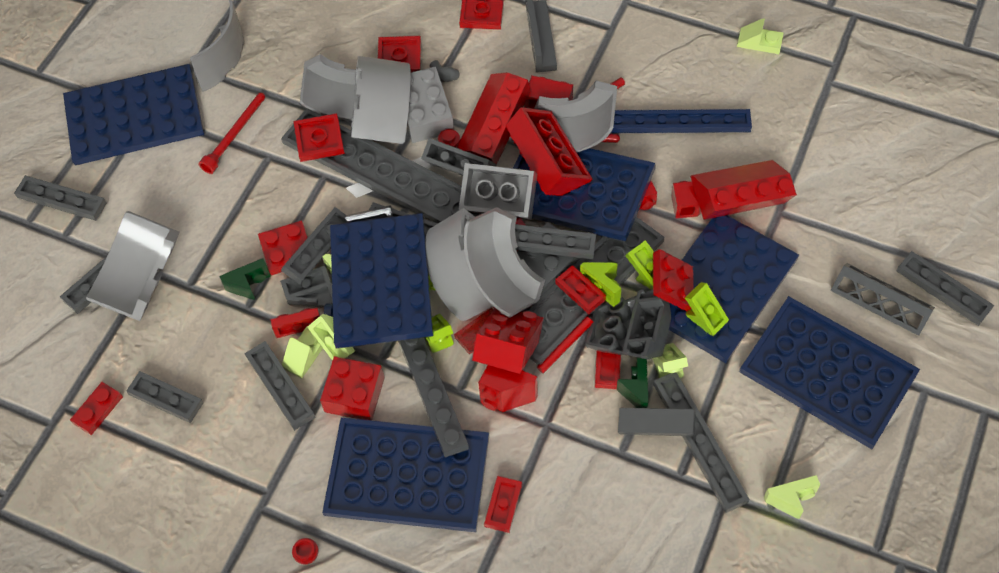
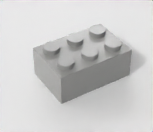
[407,67,454,143]
[459,163,537,220]

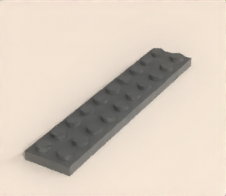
[281,108,481,223]

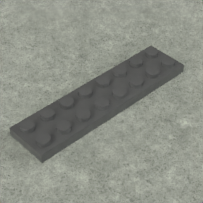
[528,217,665,365]

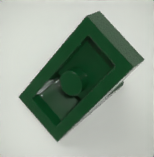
[219,258,271,300]
[616,357,648,408]

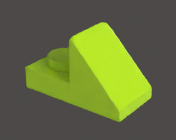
[625,240,654,290]
[580,262,621,307]
[685,282,729,336]
[425,314,454,353]

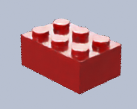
[472,308,544,374]

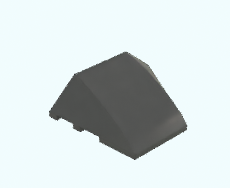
[585,289,671,360]

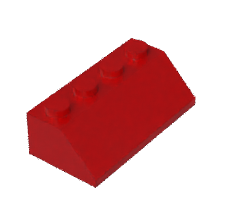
[457,72,531,166]
[505,107,593,196]
[690,160,797,220]

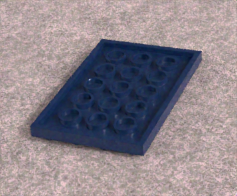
[63,64,204,166]
[513,148,656,241]
[330,213,433,349]
[669,215,799,363]
[739,296,920,449]
[322,418,489,532]

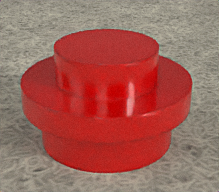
[438,129,460,148]
[292,538,319,565]

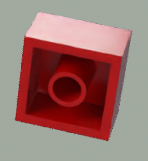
[320,356,385,421]

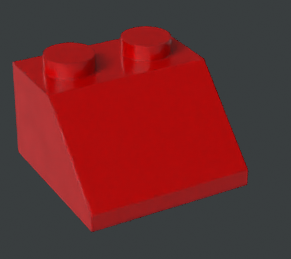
[478,365,538,412]

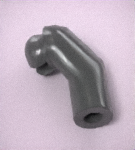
[429,60,460,82]

